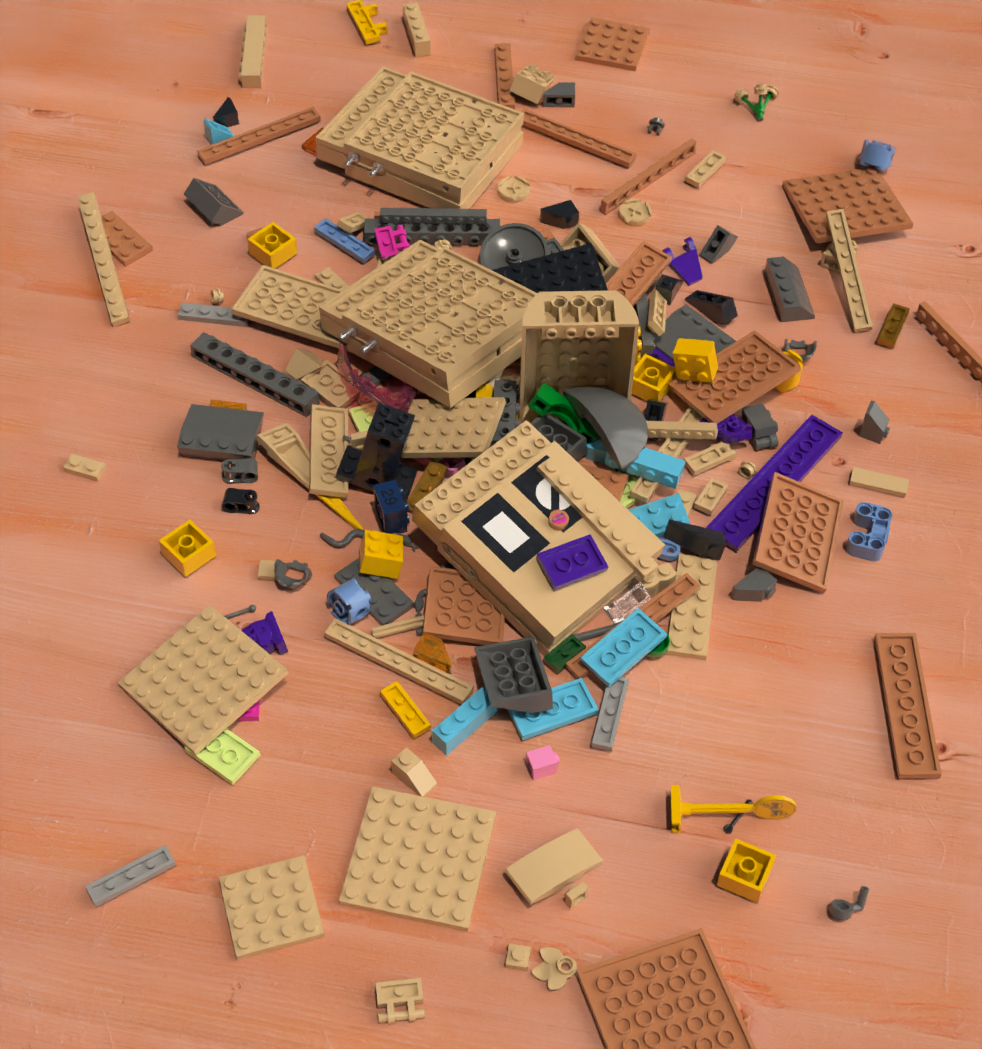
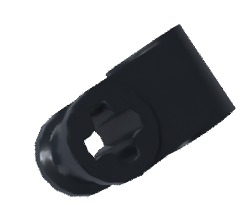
[221,488,260,514]

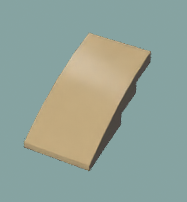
[505,828,603,905]

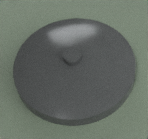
[480,223,549,270]

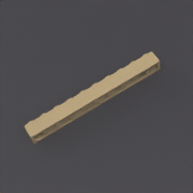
[646,421,718,439]

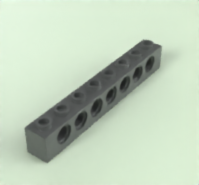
[364,219,500,245]
[190,332,320,418]

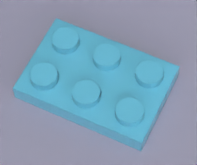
[629,493,690,537]

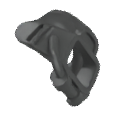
[783,339,817,363]
[274,559,312,589]

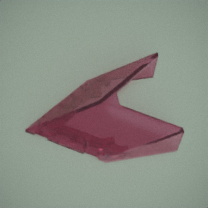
[336,344,418,412]

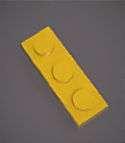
[380,681,431,739]

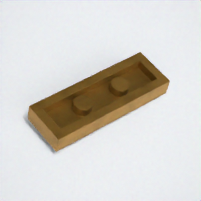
[877,303,910,349]
[407,459,449,513]

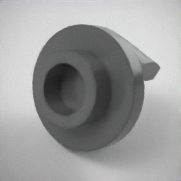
[649,117,665,135]

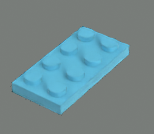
[580,608,667,687]
[507,678,599,741]

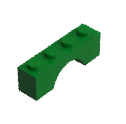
[528,383,599,445]

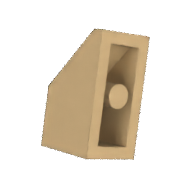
[391,748,437,797]

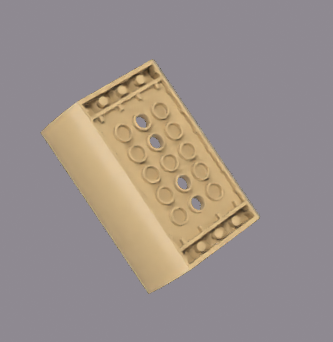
[519,290,639,425]

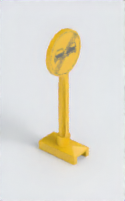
[671,785,797,833]

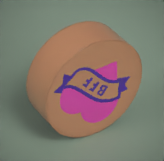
[548,510,569,530]

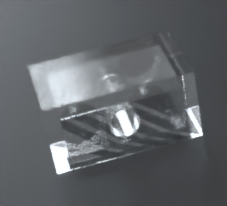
[603,582,652,624]

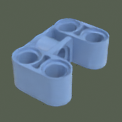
[846,502,892,561]

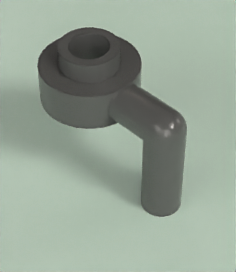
[830,886,869,921]

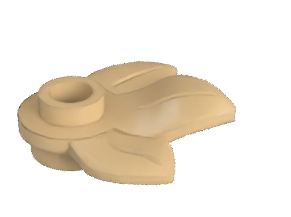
[532,947,577,990]

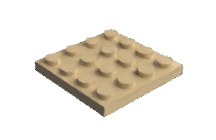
[219,855,325,960]

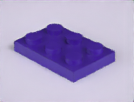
[536,534,609,590]

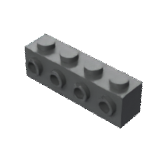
[492,380,520,446]

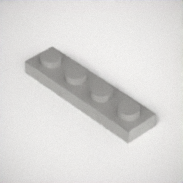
[178,302,249,327]
[591,677,629,752]
[85,845,176,907]

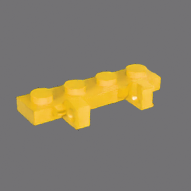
[346,0,388,45]

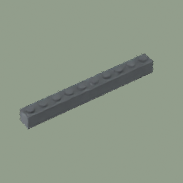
[380,208,487,224]
[634,292,656,354]

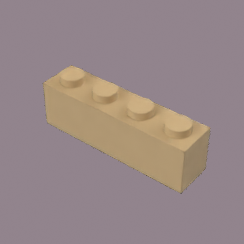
[403,2,431,57]

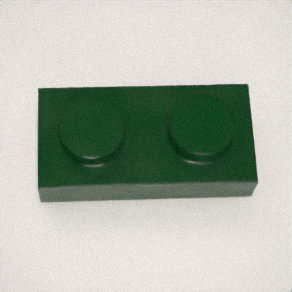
[543,634,586,674]

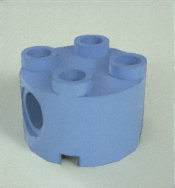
[859,139,896,171]
[327,578,371,625]

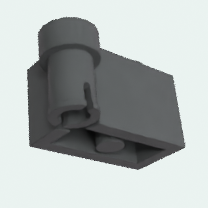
[741,404,778,450]

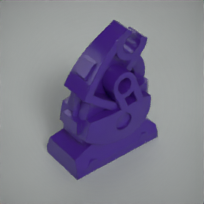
[699,414,753,443]
[241,611,288,654]

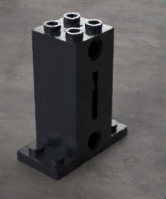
[335,403,418,501]

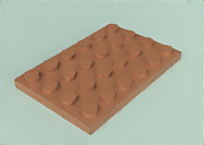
[669,330,801,424]
[752,472,844,594]

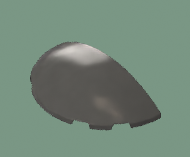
[563,387,648,469]

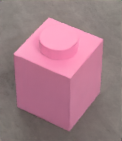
[526,745,560,780]

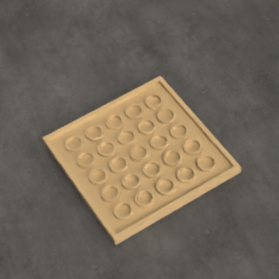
[118,605,289,755]
[339,786,497,932]

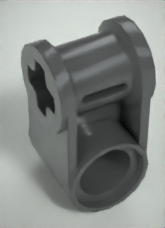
[221,458,258,484]

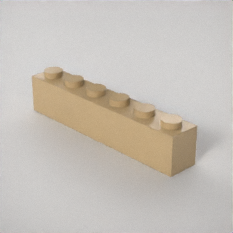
[239,15,267,88]

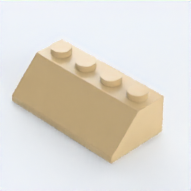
[560,223,621,283]

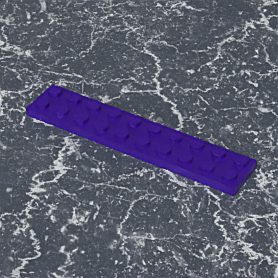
[706,415,843,551]

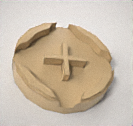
[498,176,530,203]
[618,199,652,226]

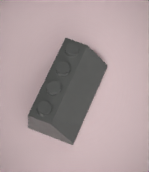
[764,256,815,322]

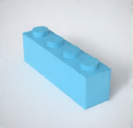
[605,447,686,489]
[432,685,501,756]

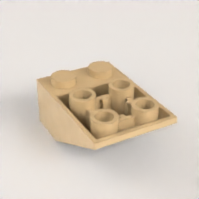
[510,64,556,104]

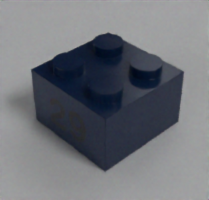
[373,480,410,534]

